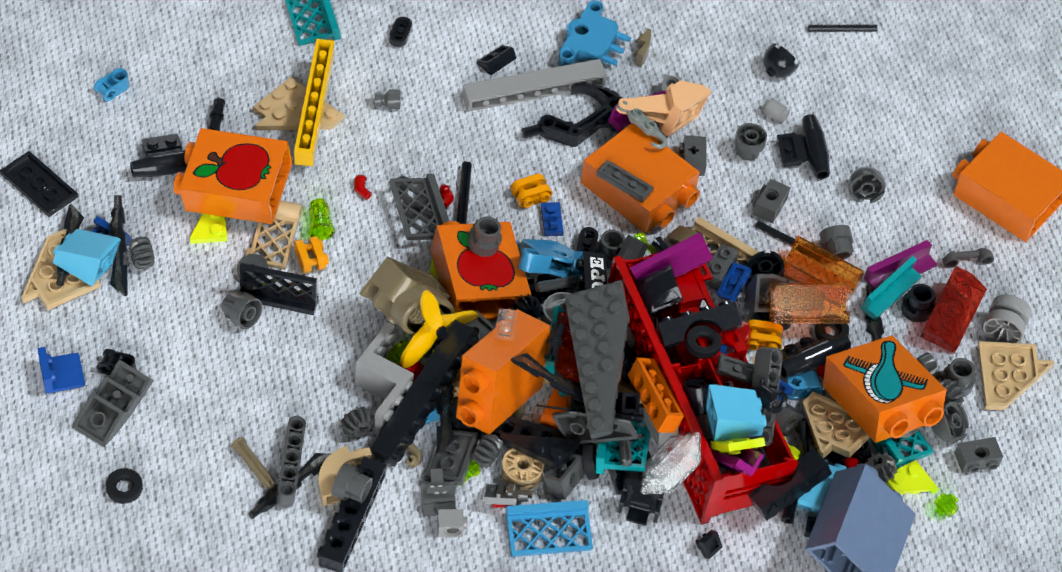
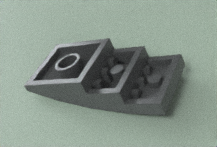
[72,360,154,447]

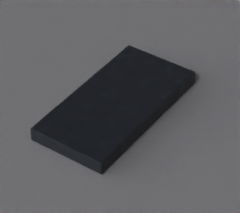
[0,151,79,217]

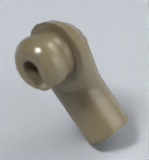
[406,443,422,468]

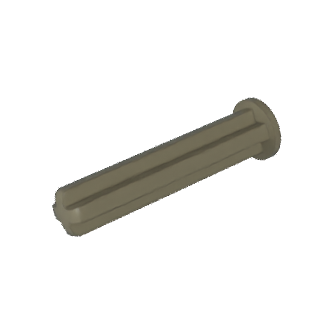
[231,437,276,489]

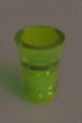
[309,198,335,240]

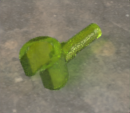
[634,232,656,254]
[460,461,480,486]

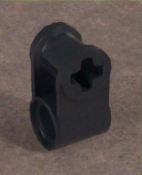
[96,349,137,375]

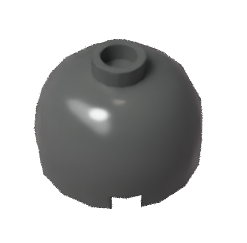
[848,166,886,203]
[931,402,969,442]

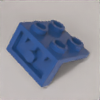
[37,347,85,394]

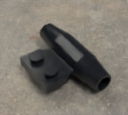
[777,114,830,180]
[130,133,188,177]
[781,334,851,378]

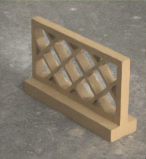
[692,217,758,272]

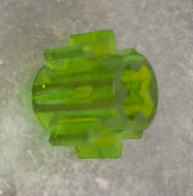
[934,493,959,518]

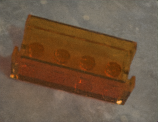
[782,236,864,309]
[769,283,851,324]

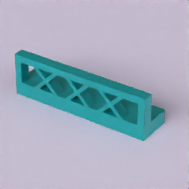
[861,256,922,321]

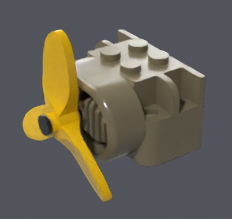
[359,256,479,368]

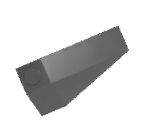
[744,274,824,312]
[552,411,639,444]

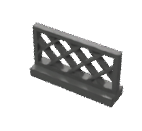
[389,174,449,240]

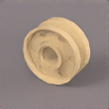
[501,448,545,490]

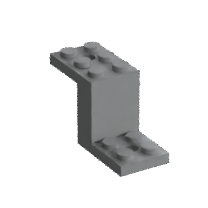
[355,321,414,436]

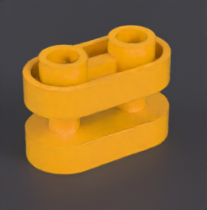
[510,173,553,208]
[293,236,329,274]
[747,320,783,351]

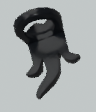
[749,379,788,414]

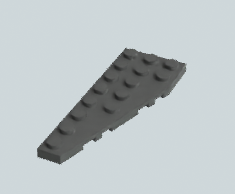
[564,280,630,439]

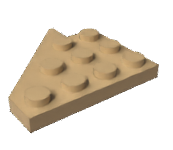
[253,77,344,130]
[22,229,100,311]
[977,341,1054,410]
[802,392,870,458]

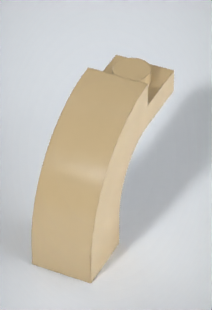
[318,446,372,506]

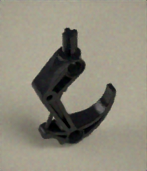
[521,84,623,147]

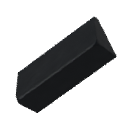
[476,45,517,75]

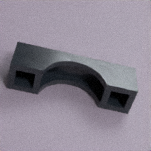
[658,300,742,349]
[748,448,832,521]

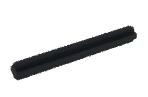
[457,161,472,224]

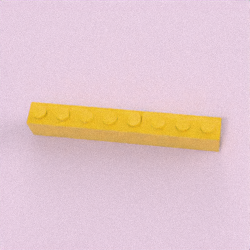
[294,39,335,166]

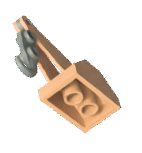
[616,80,712,149]

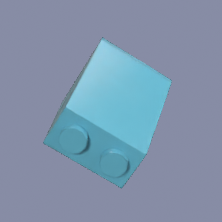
[53,229,121,286]
[705,385,766,441]
[797,460,847,514]

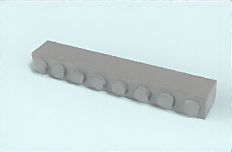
[462,59,607,112]

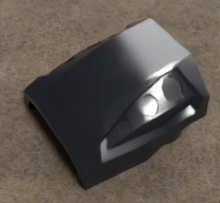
[636,264,684,316]

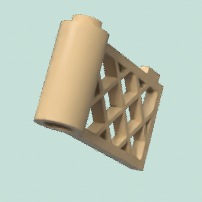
[245,200,303,270]

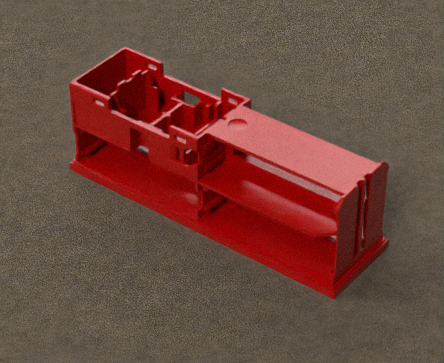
[608,253,798,525]

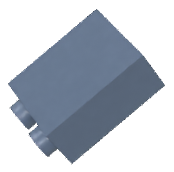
[805,464,916,572]

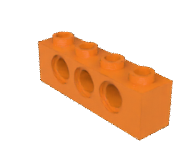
[628,358,684,433]

